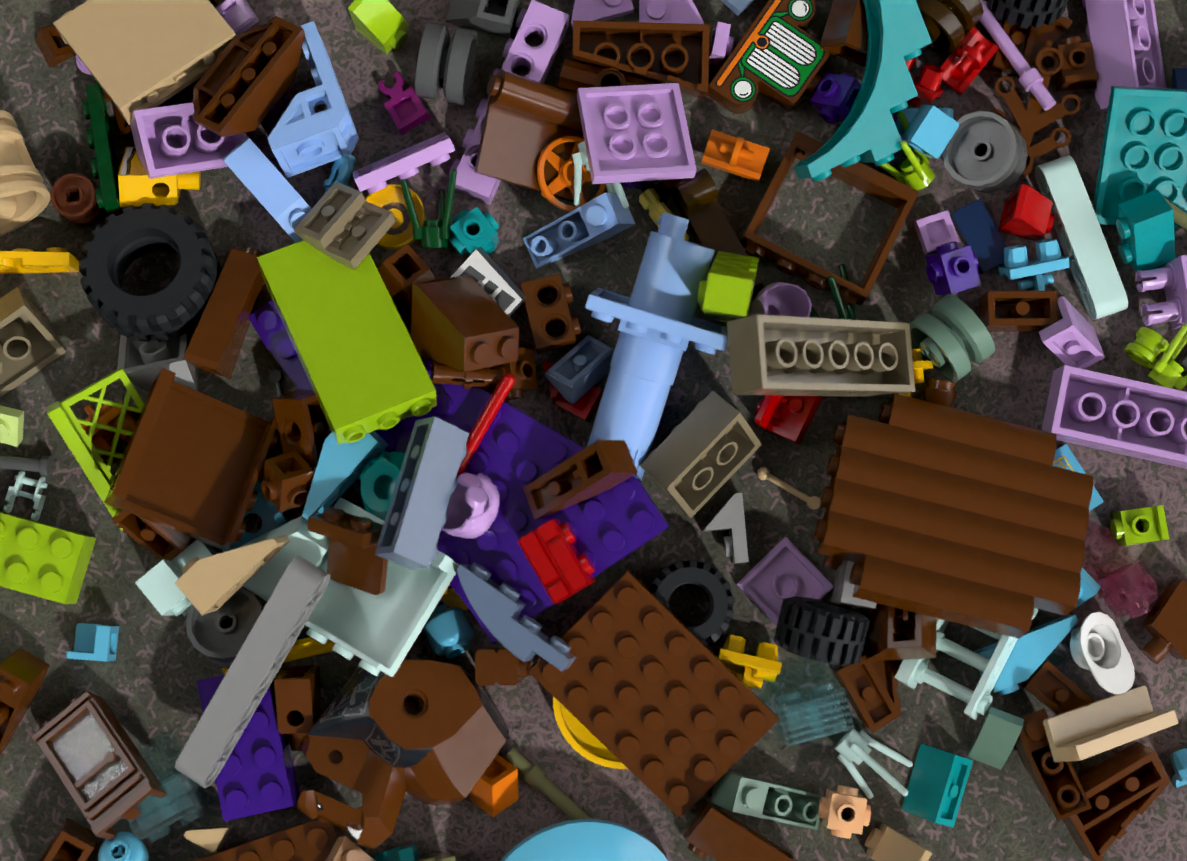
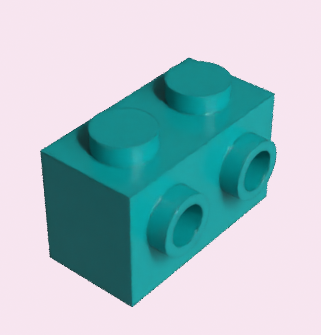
[1116,190,1176,272]

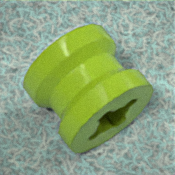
[1124,327,1169,369]

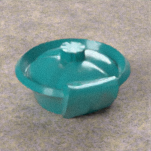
[359,451,405,521]

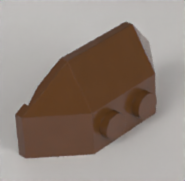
[193,16,305,137]

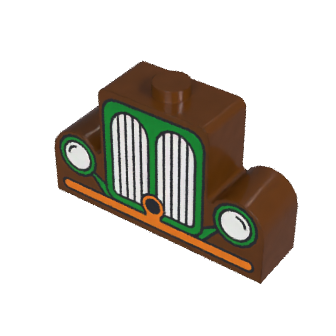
[707,0,830,114]

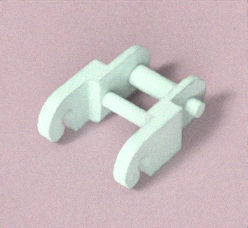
[3,471,48,521]

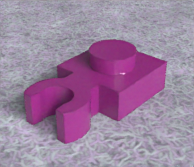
[378,71,431,135]

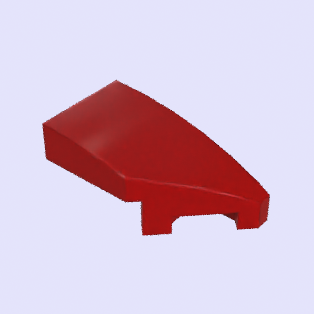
[542,360,603,423]

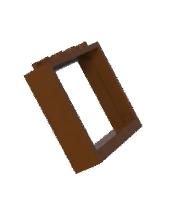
[741,131,919,306]

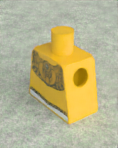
[118,147,201,207]

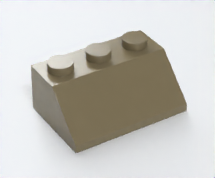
[0,287,67,398]

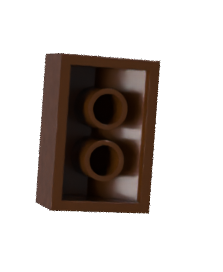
[684,800,798,861]

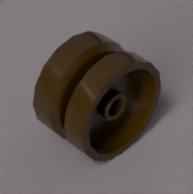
[916,0,984,55]

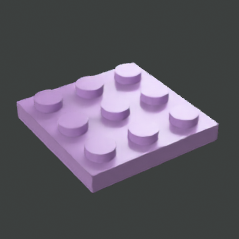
[577,83,697,184]

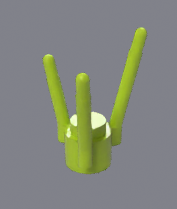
[879,111,935,191]
[1147,324,1187,391]

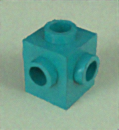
[449,207,500,256]

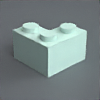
[135,540,217,616]

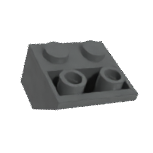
[446,0,521,38]

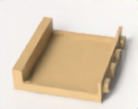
[53,0,236,125]

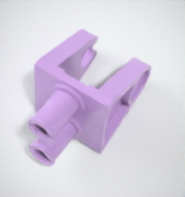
[1135,255,1187,330]

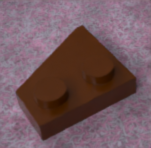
[990,17,1072,77]
[834,652,901,733]

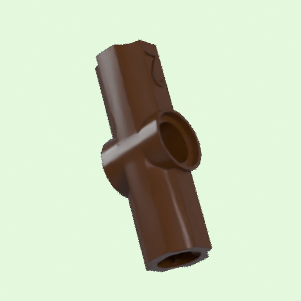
[558,59,661,94]

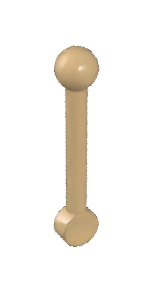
[757,467,821,510]

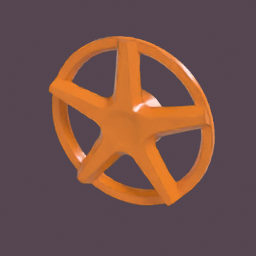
[537,136,606,212]

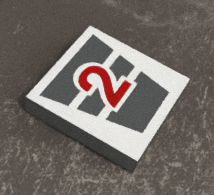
[450,248,527,316]

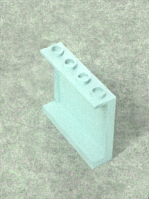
[305,497,459,677]

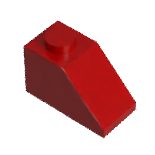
[998,184,1055,241]

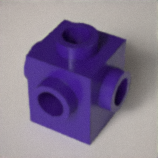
[810,73,861,124]
[925,241,981,295]

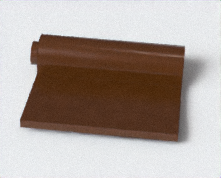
[474,70,591,203]

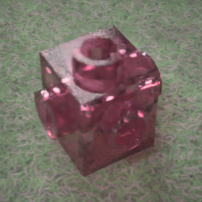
[1098,560,1159,619]

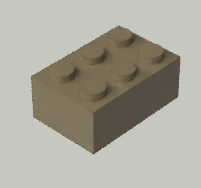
[640,391,762,519]

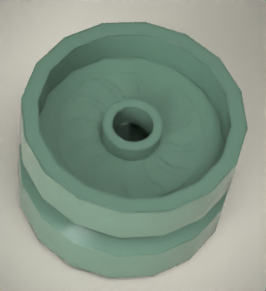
[910,294,995,383]

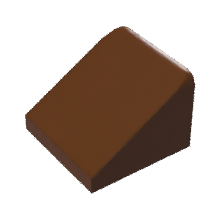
[35,25,76,68]

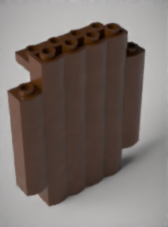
[814,393,1093,639]

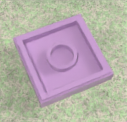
[736,537,834,627]

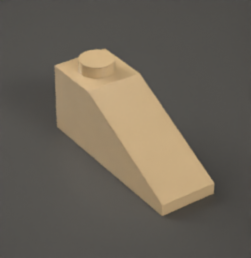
[175,535,290,615]

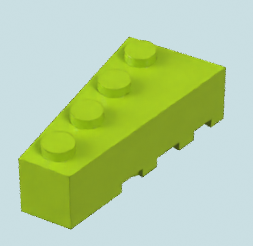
[697,251,759,322]

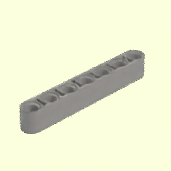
[175,556,330,788]

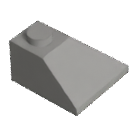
[117,326,198,393]

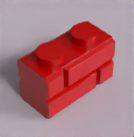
[517,519,596,604]

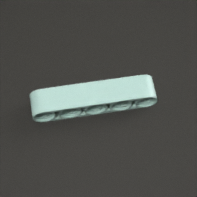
[1034,155,1128,320]

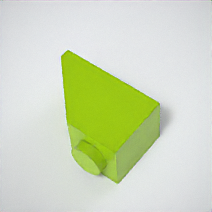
[348,0,408,55]

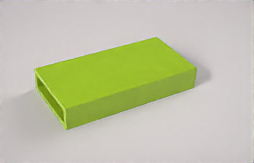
[257,240,437,445]

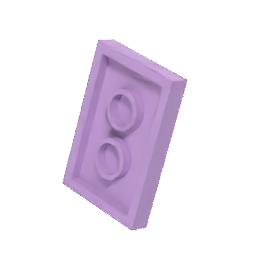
[352,132,456,194]

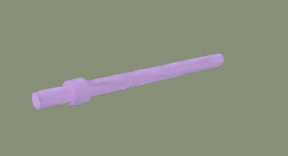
[980,0,1056,111]

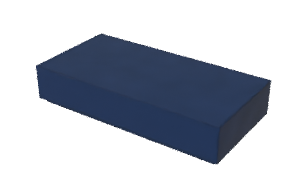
[950,198,1007,274]

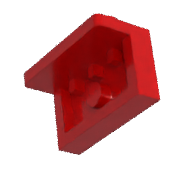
[754,395,823,445]

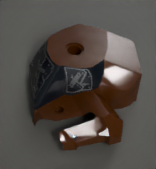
[297,658,509,850]

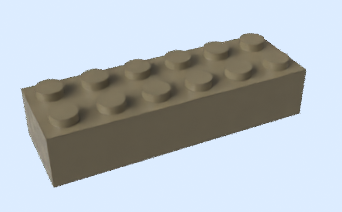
[727,315,915,397]

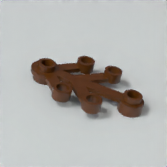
[989,47,1081,178]

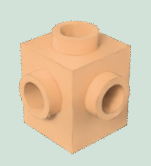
[818,785,871,839]

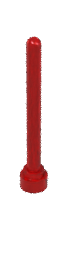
[456,373,515,479]

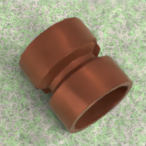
[50,173,106,227]

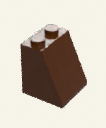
[411,275,519,372]

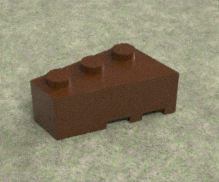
[1063,742,1171,861]

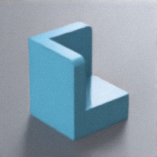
[901,104,959,159]
[66,623,119,662]

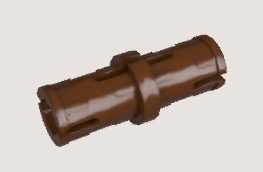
[431,361,504,389]

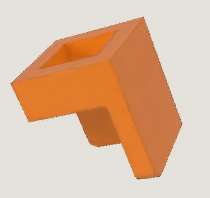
[469,754,519,817]

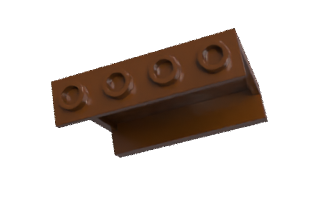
[104,368,279,550]

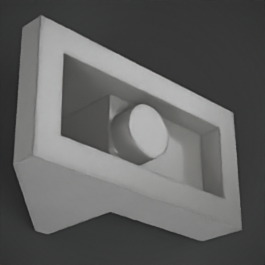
[702,493,749,564]

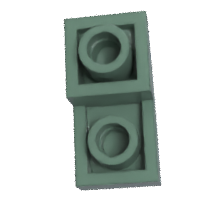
[967,707,1024,770]

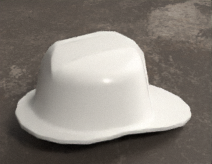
[1070,612,1135,695]

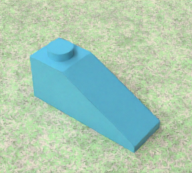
[302,428,388,520]
[973,615,1078,696]

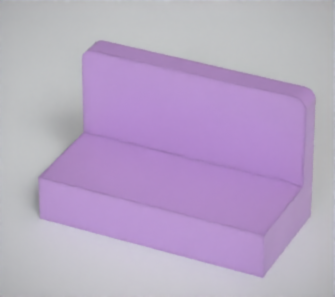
[1039,296,1105,369]

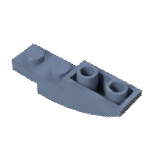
[456,562,576,671]

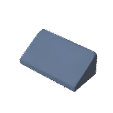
[545,335,615,404]

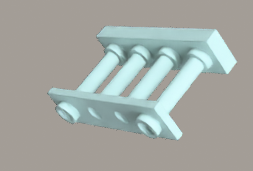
[894,608,1038,721]

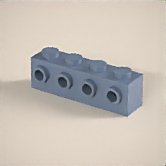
[375,416,469,570]

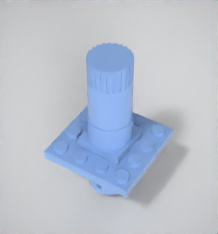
[585,212,728,482]

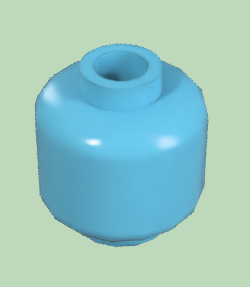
[423,604,474,659]
[98,831,149,861]

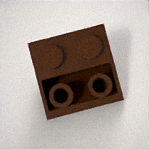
[866,603,936,661]

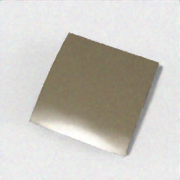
[294,182,396,270]

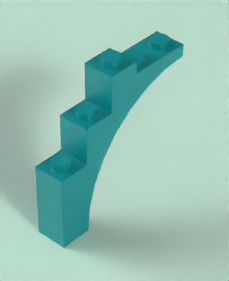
[793,0,932,182]

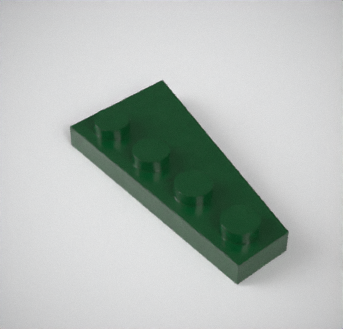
[82,83,123,216]

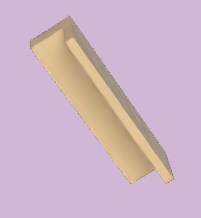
[1043,686,1179,762]

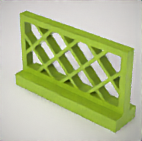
[45,367,144,531]

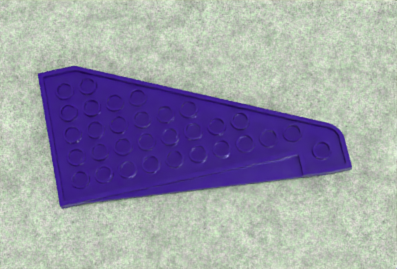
[249,300,670,644]

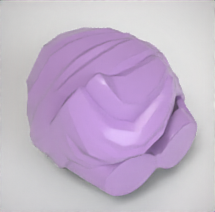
[749,282,812,317]
[441,473,499,538]

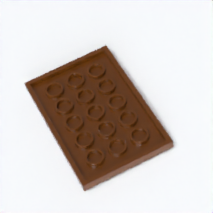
[528,569,780,818]

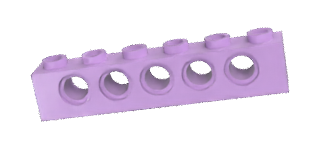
[449,0,569,205]

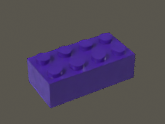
[197,675,299,821]

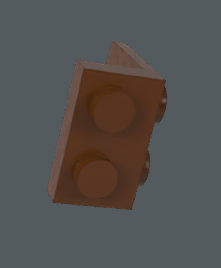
[307,508,388,595]

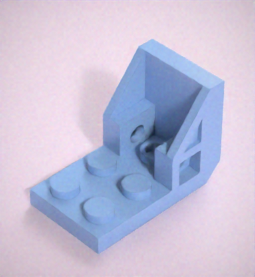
[268,21,359,178]

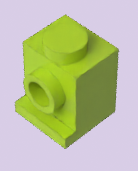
[1110,505,1169,546]

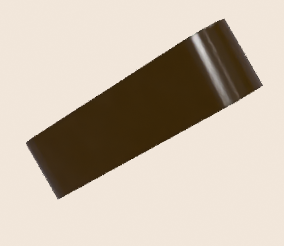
[672,168,764,298]

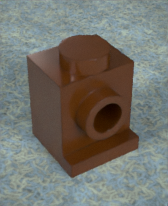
[1054,37,1099,92]

